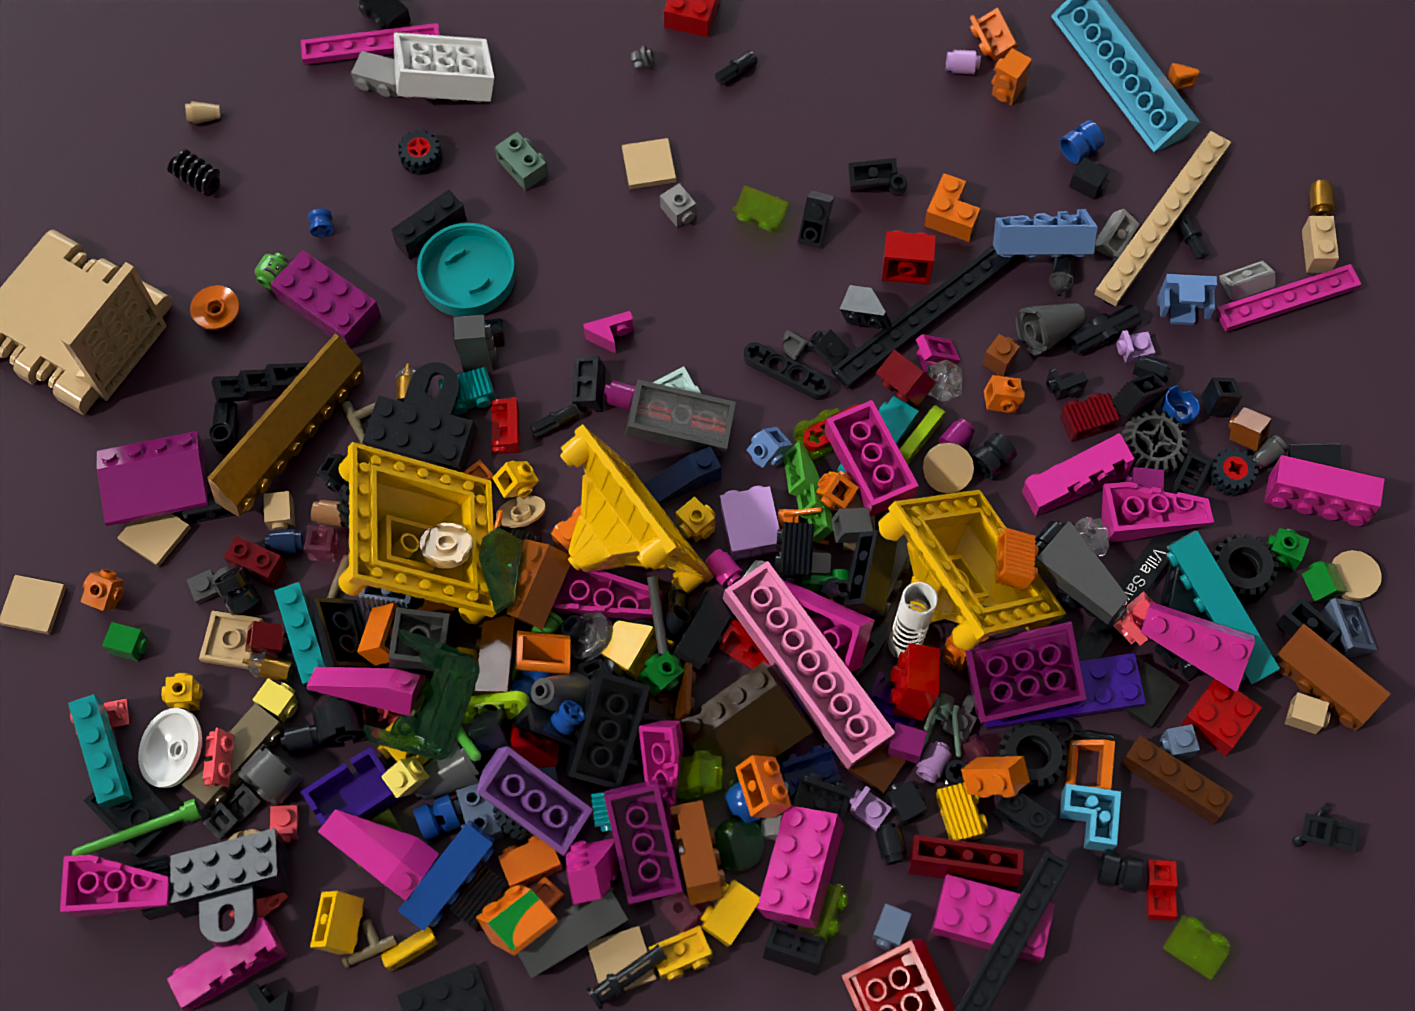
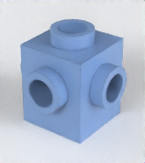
[747,426,792,468]

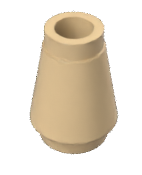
[185,101,220,125]

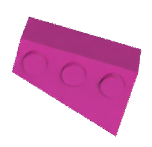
[566,838,621,904]

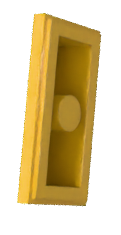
[381,926,438,972]

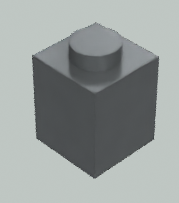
[831,508,874,543]

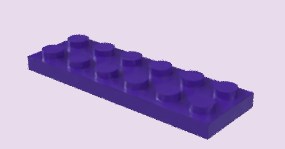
[985,653,1146,730]

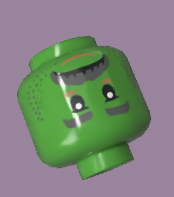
[254,253,288,290]

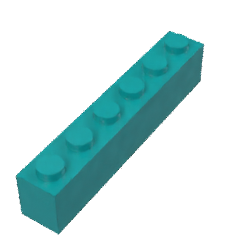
[1166,531,1280,685]

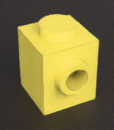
[253,679,299,723]
[381,756,430,798]

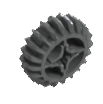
[1121,410,1189,476]

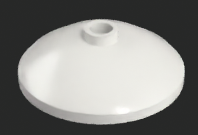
[138,708,202,788]

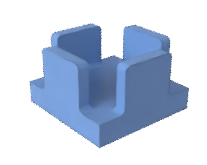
[1157,274,1217,325]

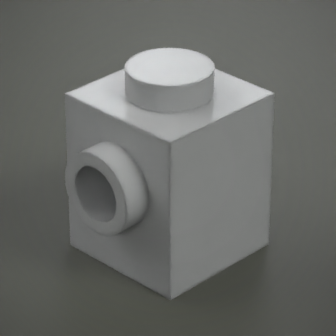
[660,183,697,228]

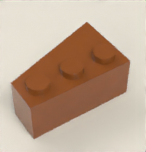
[505,539,571,629]
[670,800,726,905]

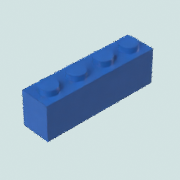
[398,820,495,931]

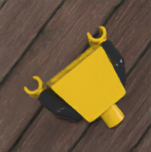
[601,617,674,681]

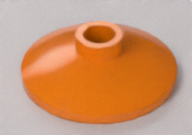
[190,285,240,330]

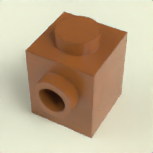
[982,334,1020,376]
[1228,407,1272,451]

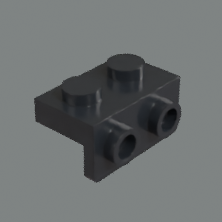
[791,773,855,822]

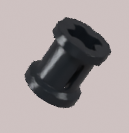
[943,760,967,787]

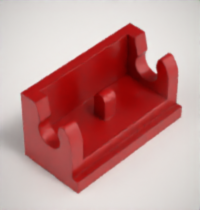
[491,397,520,454]
[718,619,768,669]

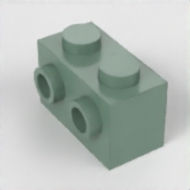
[495,132,548,191]

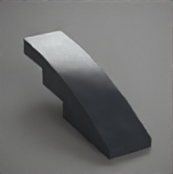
[211,363,309,403]

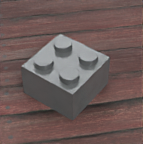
[388,607,450,674]

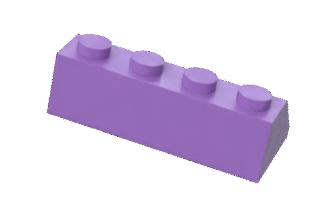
[476,747,593,855]

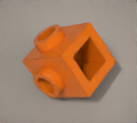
[984,375,1025,414]
[816,471,859,509]
[81,569,125,611]

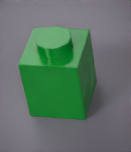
[1302,561,1348,603]
[102,622,148,662]

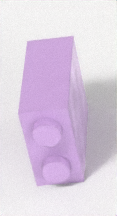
[720,486,782,560]

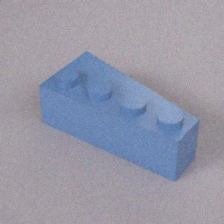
[993,209,1097,257]

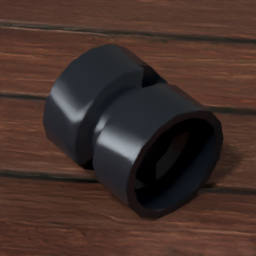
[970,433,1017,480]
[212,566,260,615]
[1097,849,1144,894]

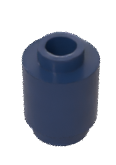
[265,528,303,555]

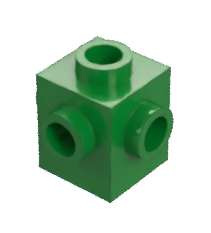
[1266,528,1310,570]
[638,651,684,697]

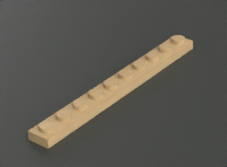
[1094,131,1231,307]

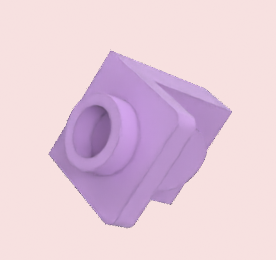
[1117,330,1155,363]
[849,786,892,831]

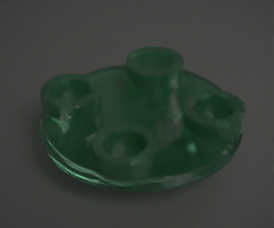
[712,817,765,872]

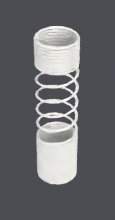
[888,582,938,658]

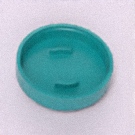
[417,223,516,317]

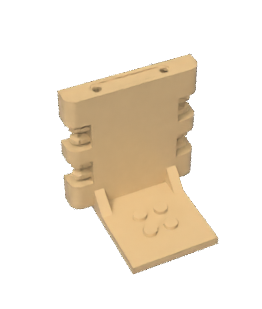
[0,230,174,416]

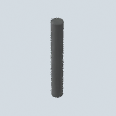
[647,576,669,656]

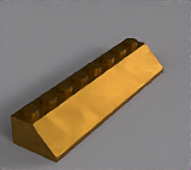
[208,334,364,518]

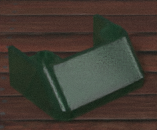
[363,629,480,760]

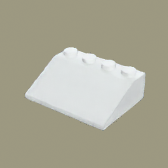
[394,33,494,102]

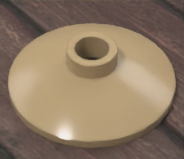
[496,495,546,528]

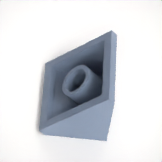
[1320,598,1378,658]

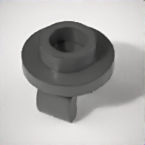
[630,46,655,69]

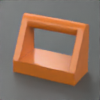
[514,631,570,674]
[1065,740,1115,790]

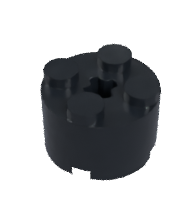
[312,696,371,748]

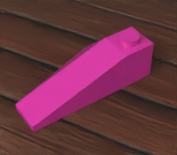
[1102,482,1214,543]
[307,667,426,716]
[639,720,683,834]
[318,809,439,901]
[60,855,170,917]

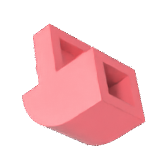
[1113,591,1155,646]

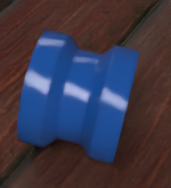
[308,208,334,237]
[550,700,585,735]

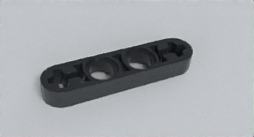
[744,342,831,400]

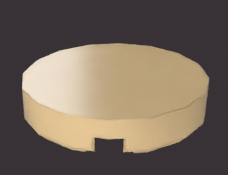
[923,443,974,494]
[420,523,473,568]
[1332,550,1382,602]

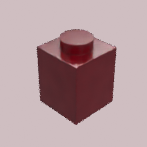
[245,621,288,656]

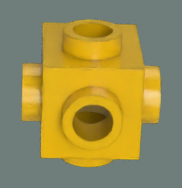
[492,461,539,498]
[676,497,716,543]
[162,673,202,711]

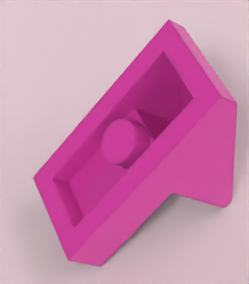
[583,311,634,353]
[916,334,961,373]

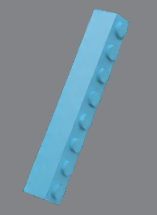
[1051,0,1201,153]

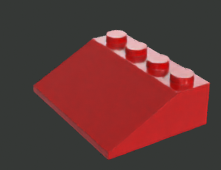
[842,939,955,1011]

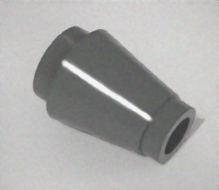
[1253,435,1288,471]

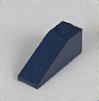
[644,446,721,505]

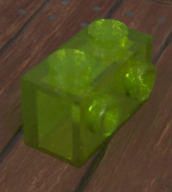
[677,750,723,800]

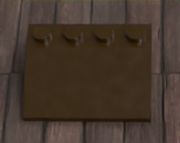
[680,662,814,791]

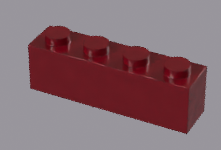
[908,835,1024,889]

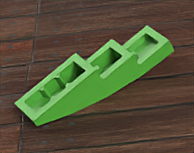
[784,441,833,543]

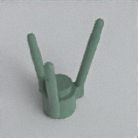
[922,693,961,757]

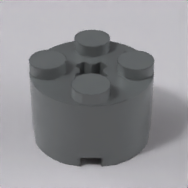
[238,744,304,806]

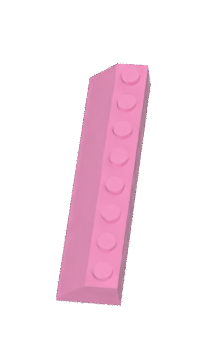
[722,561,895,769]

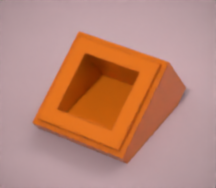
[1168,63,1199,90]

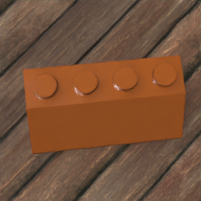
[1274,624,1391,731]

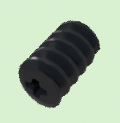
[167,149,220,197]

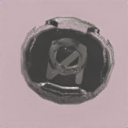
[570,612,613,662]

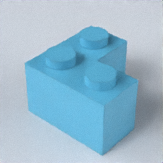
[1059,784,1121,851]

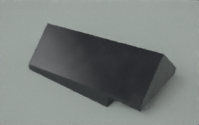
[311,597,377,700]

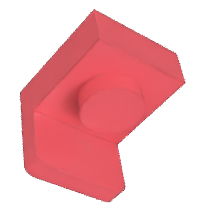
[267,805,299,844]

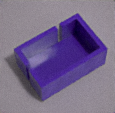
[301,747,403,826]

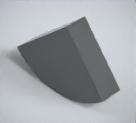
[783,330,808,361]

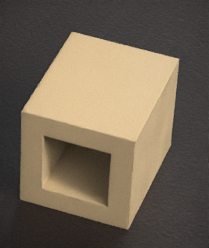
[264,491,295,531]
[1285,693,1331,734]

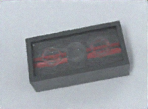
[625,379,736,457]

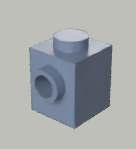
[1159,725,1200,761]
[872,903,911,951]

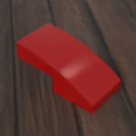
[1146,859,1177,921]

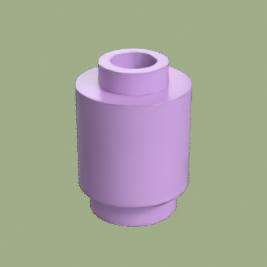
[946,50,980,74]
[916,741,952,783]

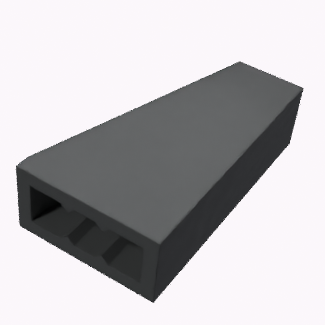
[1034,521,1129,625]

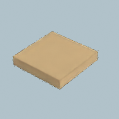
[622,138,676,189]
[117,513,191,567]
[0,575,67,635]
[199,611,264,670]
[587,926,656,995]

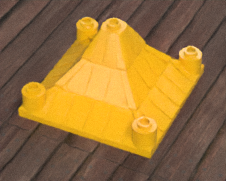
[560,424,714,594]
[338,442,498,624]
[878,490,1066,651]

